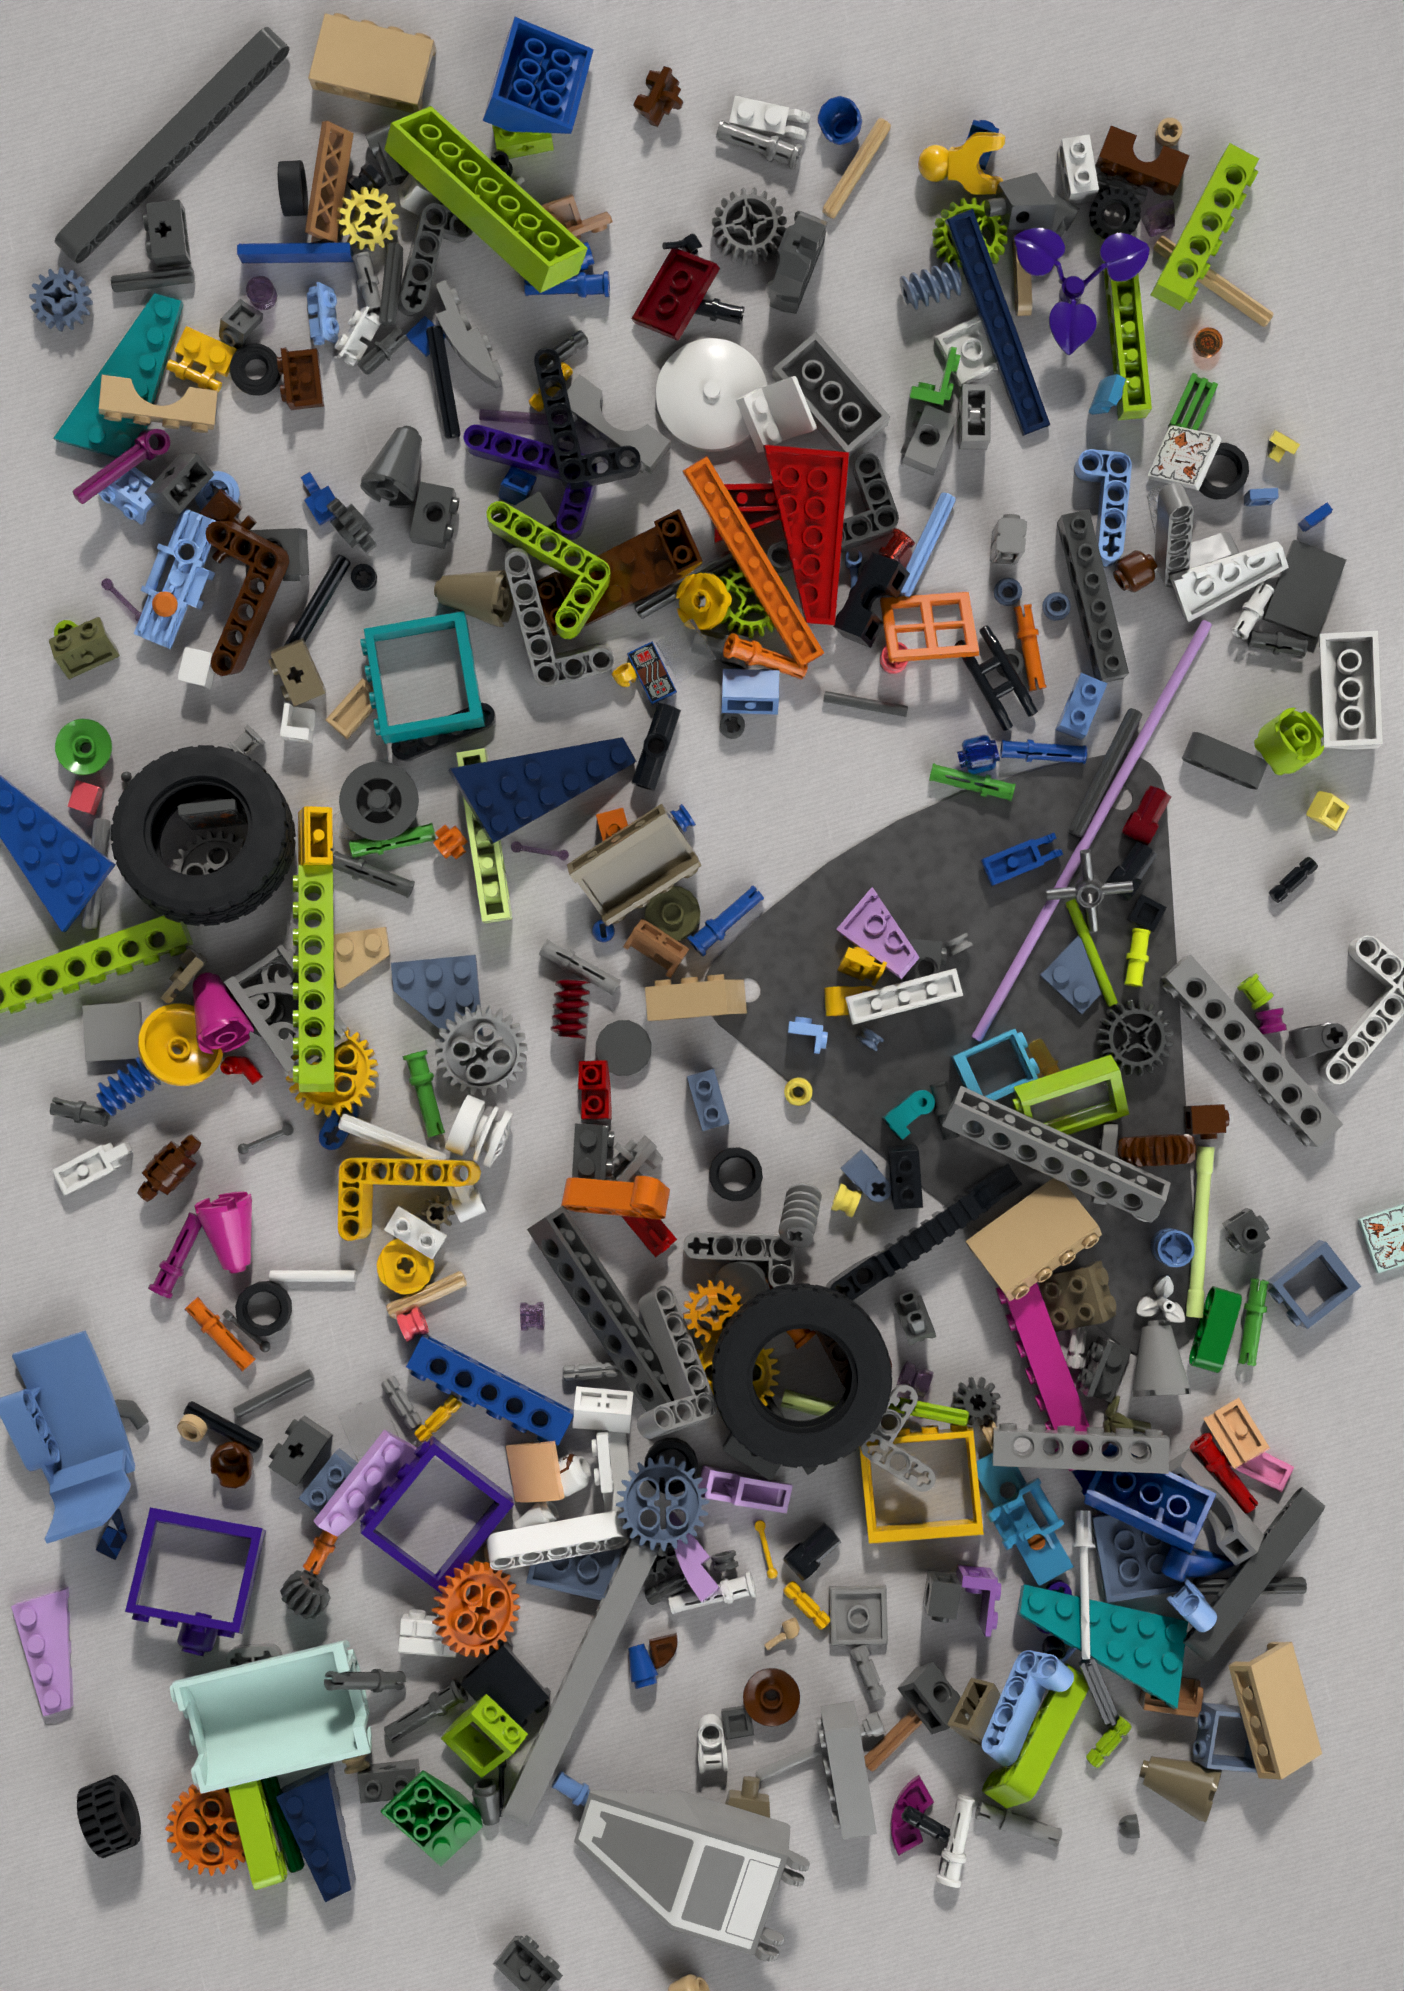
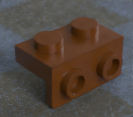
[277,347,325,410]

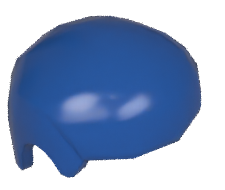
[818,96,863,145]

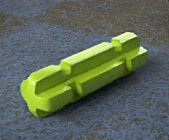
[1086,1716,1132,1768]

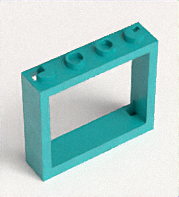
[360,611,485,744]

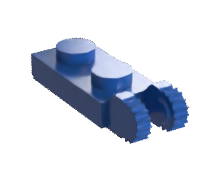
[980,833,1063,886]

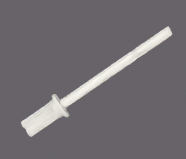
[1072,1510,1095,1659]

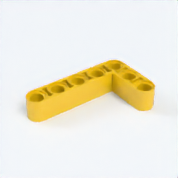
[338,1157,481,1241]

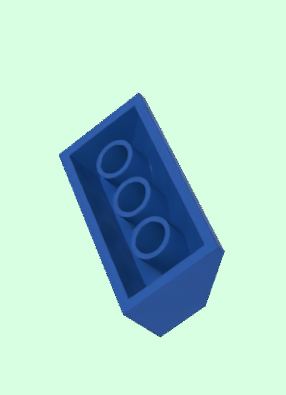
[1084,1443,1216,1554]

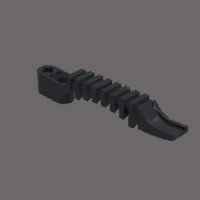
[826,1163,1022,1301]

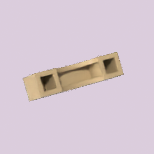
[99,375,218,433]

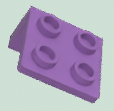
[956,1564,1001,1637]

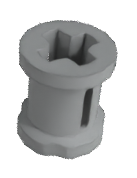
[228,725,266,756]

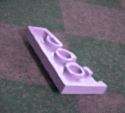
[313,1429,417,1537]
[11,1587,73,1716]

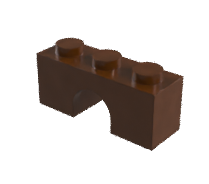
[1095,126,1190,196]

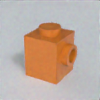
[596,808,628,841]

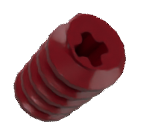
[550,979,591,1039]

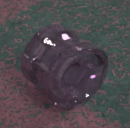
[246,276,278,310]
[520,1301,545,1331]

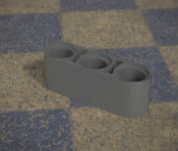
[1182,732,1268,790]

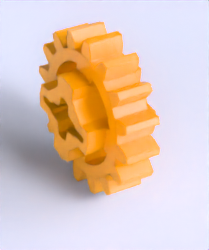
[683,1280,743,1343]

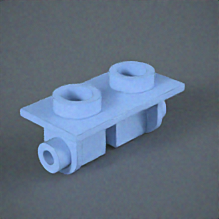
[306,282,339,345]

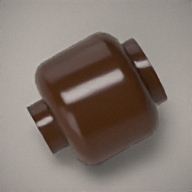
[1113,550,1157,593]

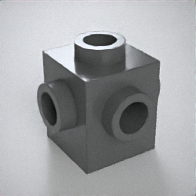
[1222,1208,1270,1255]

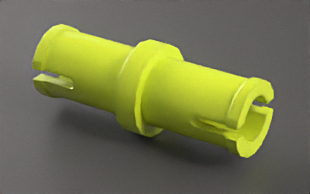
[1124,928,1151,987]

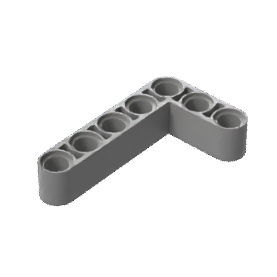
[1154,483,1240,588]
[504,547,614,687]
[637,1285,717,1439]

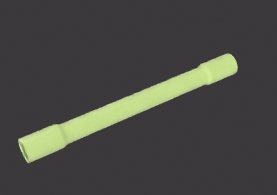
[1186,1146,1215,1318]

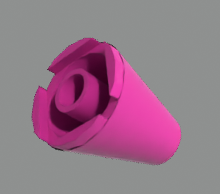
[192,972,254,1054]
[194,1191,252,1273]

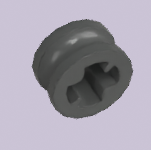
[720,713,745,739]
[711,1550,739,1572]

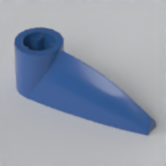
[1161,1545,1235,1581]

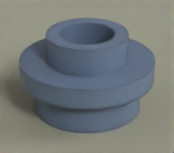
[994,578,1022,606]
[1042,592,1071,621]

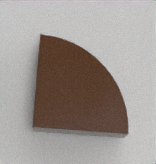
[649,1633,678,1669]

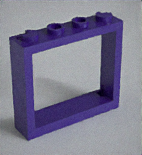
[360,1436,514,1594]
[125,1507,266,1638]

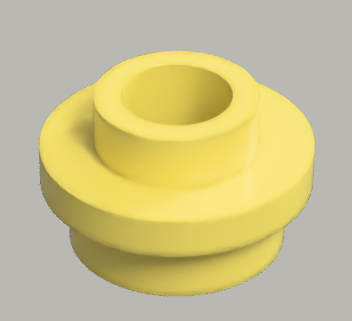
[784,1077,813,1106]

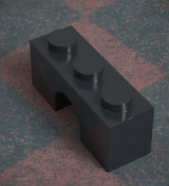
[833,552,910,648]

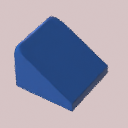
[498,466,537,505]

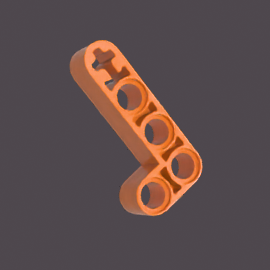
[561,1176,670,1219]

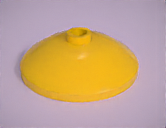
[138,1003,223,1086]

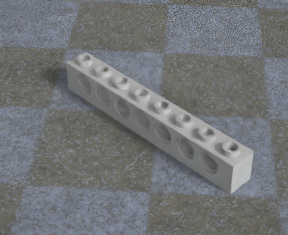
[1160,955,1344,1147]
[942,1086,1171,1223]

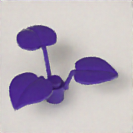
[1014,228,1150,355]

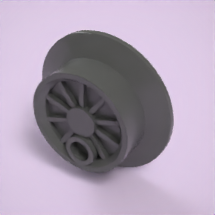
[339,761,419,841]

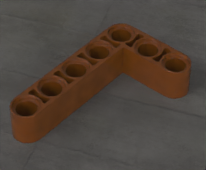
[205,521,289,676]

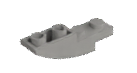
[436,280,504,389]

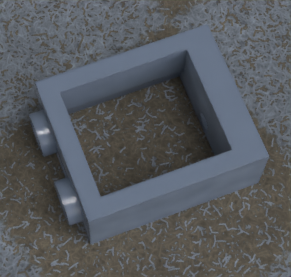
[1267,1240,1361,1329]
[1193,1702,1257,1773]

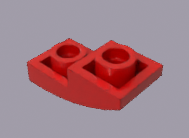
[578,1060,612,1120]

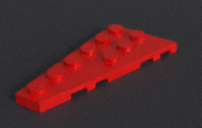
[763,445,849,625]

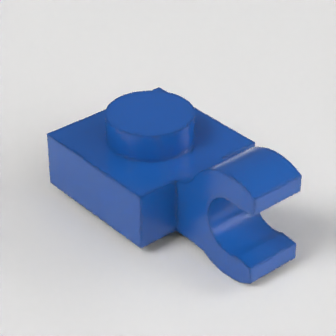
[300,472,335,526]

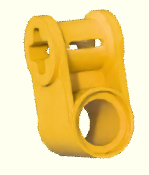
[824,986,875,1016]

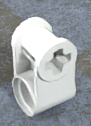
[698,1714,728,1774]

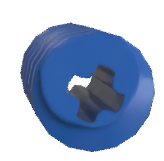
[96,1057,161,1116]

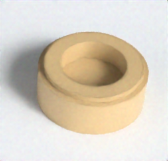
[177,1414,208,1442]

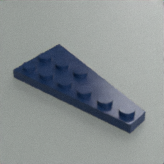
[448,737,637,845]

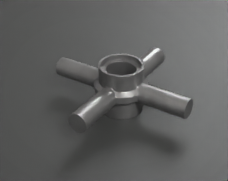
[1046,849,1133,932]

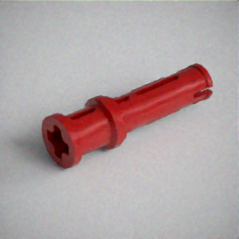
[1189,1433,1258,1514]

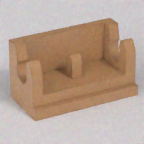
[623,918,689,978]
[1139,1677,1203,1718]

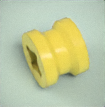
[831,1183,862,1218]

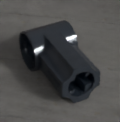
[1105,841,1157,902]
[783,1523,841,1581]

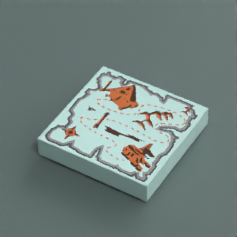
[1358,1203,1404,1273]

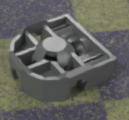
[767,211,828,314]

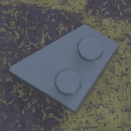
[1039,936,1101,1014]

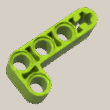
[228,1780,288,1890]

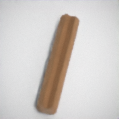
[864,1709,923,1772]

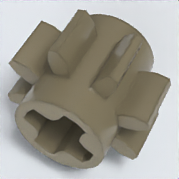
[420,1195,456,1231]

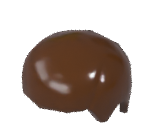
[210,1442,254,1489]

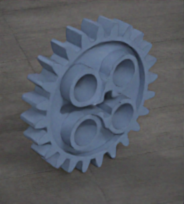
[616,1456,709,1551]

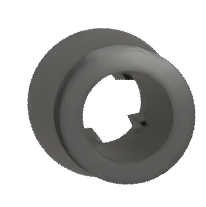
[472,1779,500,1826]

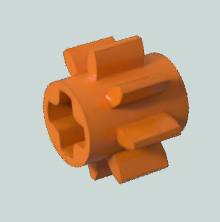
[433,825,468,859]

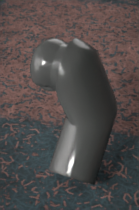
[115,1399,149,1430]

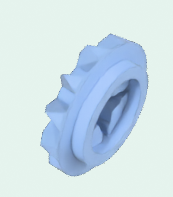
[195,471,241,510]

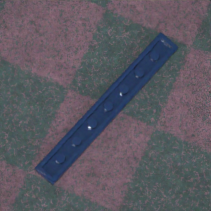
[945,209,1050,436]

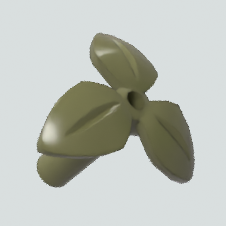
[1102,1395,1151,1444]

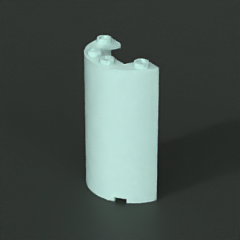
[170,1640,372,1794]

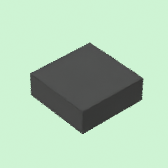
[722,1705,754,1740]

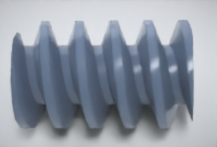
[900,260,962,310]

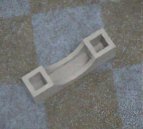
[562,374,671,474]
[1169,1449,1264,1566]

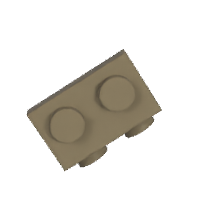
[1039,1261,1116,1332]

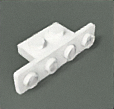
[592,1430,631,1512]

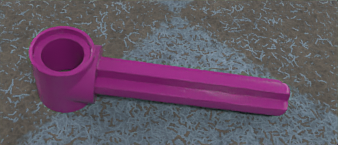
[72,429,170,504]

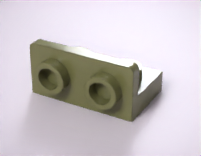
[49,617,120,679]

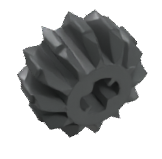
[952,1377,1001,1425]
[280,1570,331,1619]

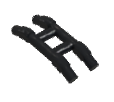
[955,625,1038,731]

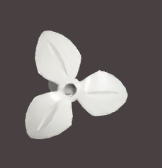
[1136,1275,1185,1323]

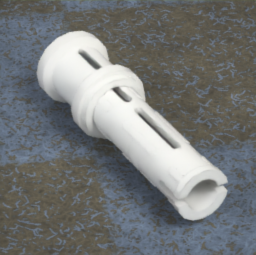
[668,1572,757,1614]
[936,1794,976,1888]

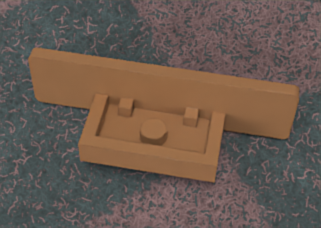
[541,194,613,239]

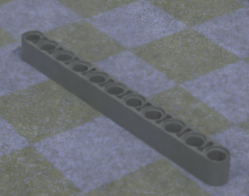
[55,27,290,264]

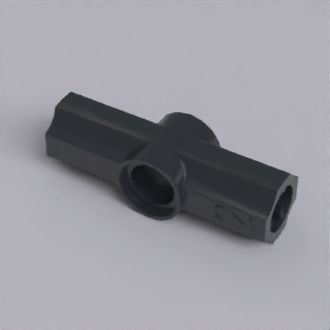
[631,703,681,791]

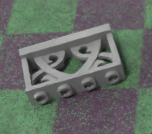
[224,944,348,1079]

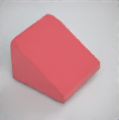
[67,780,104,816]

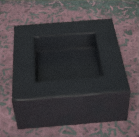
[1127,894,1167,933]

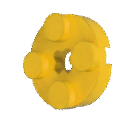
[676,573,732,630]
[377,1238,435,1294]

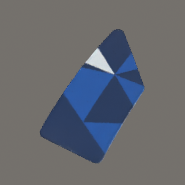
[96,1509,127,1560]

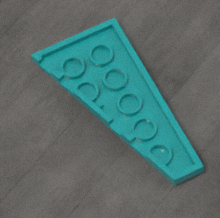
[53,293,184,458]
[1017,1584,1188,1709]

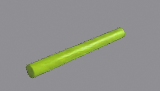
[1065,898,1118,1007]

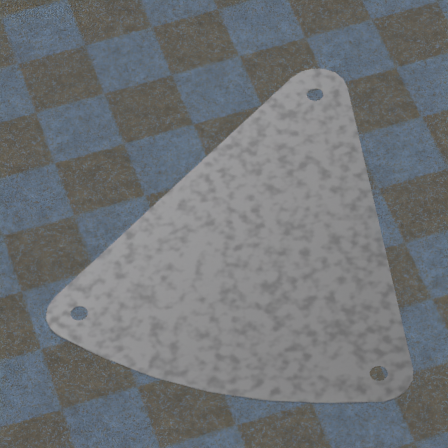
[705,753,1198,1355]

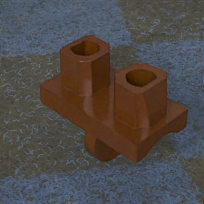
[633,66,683,127]

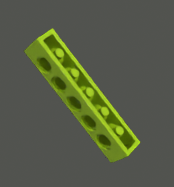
[1150,143,1260,311]
[1102,260,1152,421]

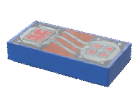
[627,641,677,705]

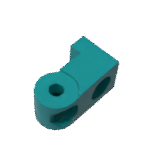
[882,1090,935,1140]

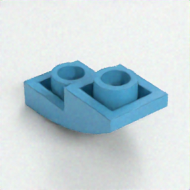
[1088,374,1126,415]

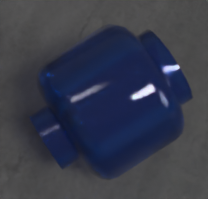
[957,735,1000,775]

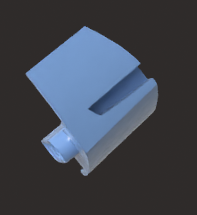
[0,1330,135,1544]

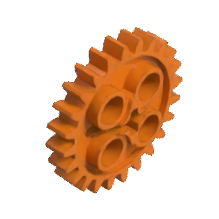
[431,1561,520,1657]
[165,1784,246,1876]

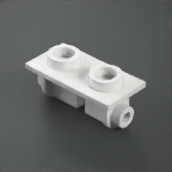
[334,306,381,367]
[384,1206,447,1260]

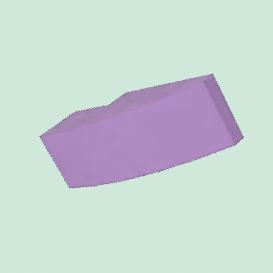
[698,1465,793,1514]
[669,1511,720,1603]

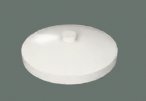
[656,338,767,452]

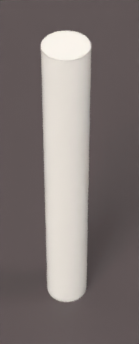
[269,1270,356,1282]

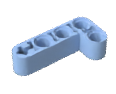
[1074,449,1132,567]
[981,1650,1074,1766]

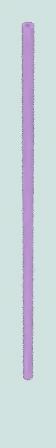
[971,620,1212,1042]

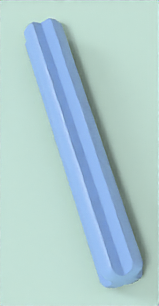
[900,492,956,597]

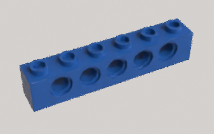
[406,1334,574,1446]

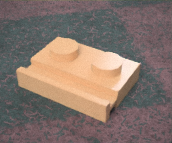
[1203,1398,1270,1469]

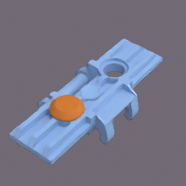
[134,508,215,649]

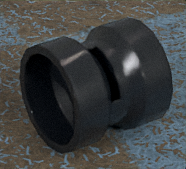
[346,162,386,202]

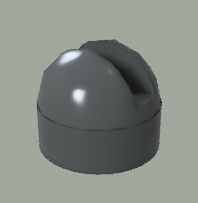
[1118,1814,1140,1839]

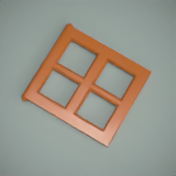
[880,592,979,663]

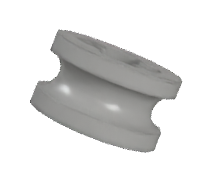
[944,932,973,956]

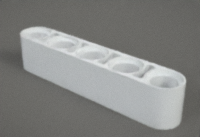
[486,1511,629,1570]

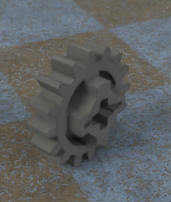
[326,497,377,554]

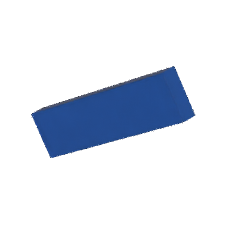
[237,242,354,263]

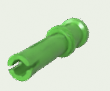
[402,1050,445,1137]

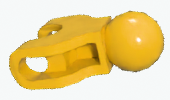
[918,132,1006,195]

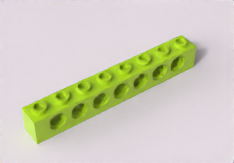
[293,865,335,1092]
[0,915,193,1014]

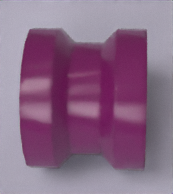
[1255,1008,1287,1034]

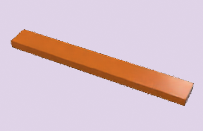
[682,456,824,669]

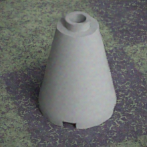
[1132,1320,1191,1397]

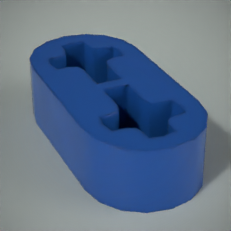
[319,1103,360,1150]

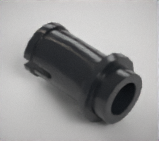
[491,151,513,177]

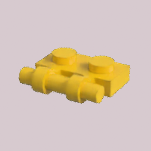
[166,326,237,393]

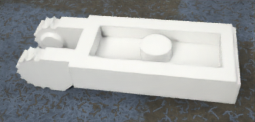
[729,96,811,140]

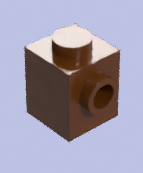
[1184,1104,1230,1139]

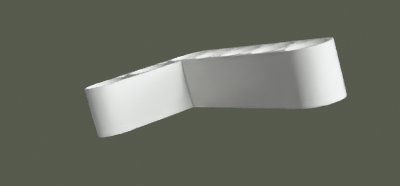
[1319,935,1404,1084]

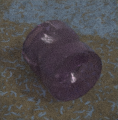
[896,1361,934,1398]

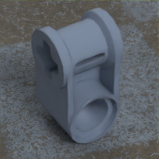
[840,1149,891,1202]

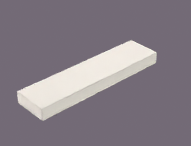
[845,968,963,1025]

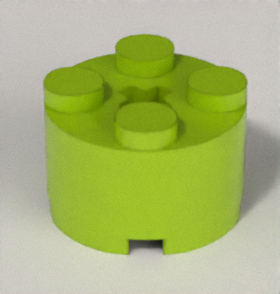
[1254,708,1324,775]

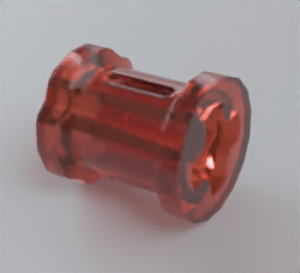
[878,528,915,563]

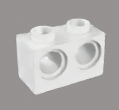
[1057,134,1099,205]

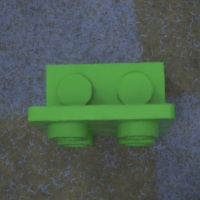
[909,346,961,405]

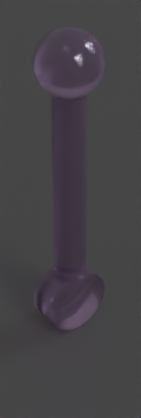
[101,578,142,622]
[511,841,569,861]

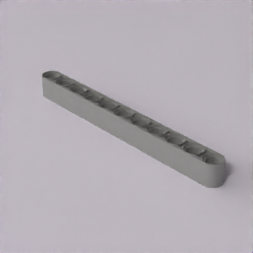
[501,1535,660,1827]

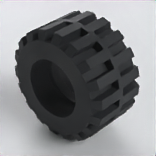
[77,1775,141,1858]

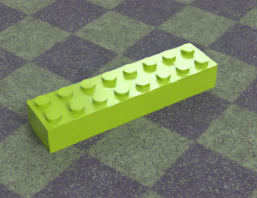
[384,106,588,293]

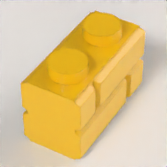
[298,806,333,865]

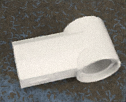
[440,1166,487,1223]

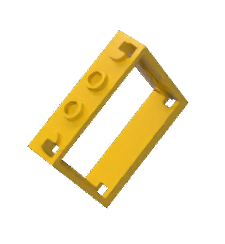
[859,1424,984,1544]

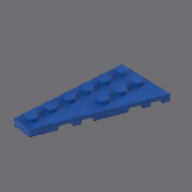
[0,775,116,932]

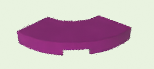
[890,1775,934,1856]

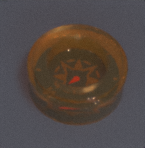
[1193,327,1223,358]

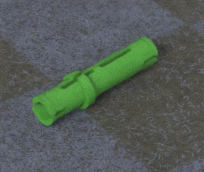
[929,763,1016,801]
[349,823,436,858]
[1238,1278,1269,1366]

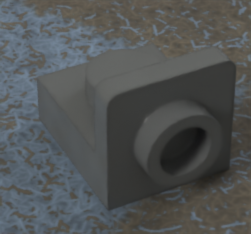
[219,299,263,349]

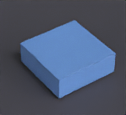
[1244,488,1279,506]

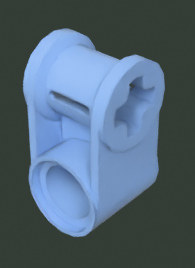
[1166,1579,1217,1632]

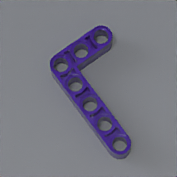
[463,424,598,540]

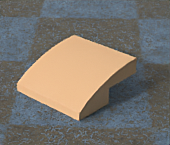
[506,1441,565,1502]

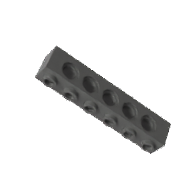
[1057,509,1129,683]

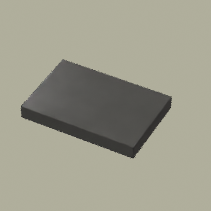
[1262,540,1347,639]

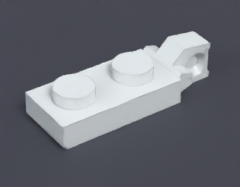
[52,1142,133,1196]

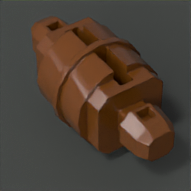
[137,1134,201,1202]

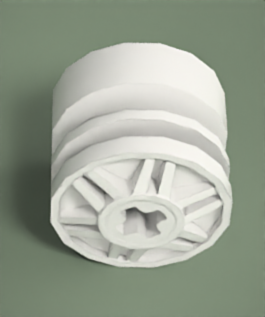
[445,1095,513,1168]

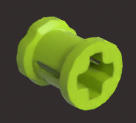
[1237,973,1274,1010]

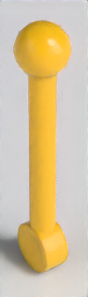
[754,1520,778,1579]

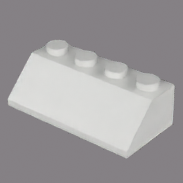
[1319,631,1383,750]

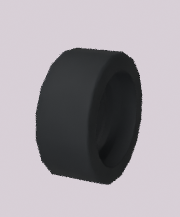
[277,160,308,217]
[1199,443,1249,500]
[709,1147,763,1201]
[235,1281,292,1336]
[644,1438,698,1494]

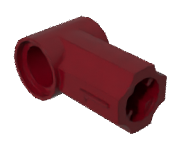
[1121,785,1172,846]

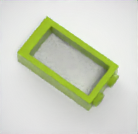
[1012,1055,1130,1135]

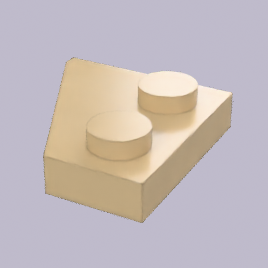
[334,927,391,989]

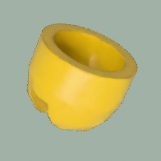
[612,663,637,687]

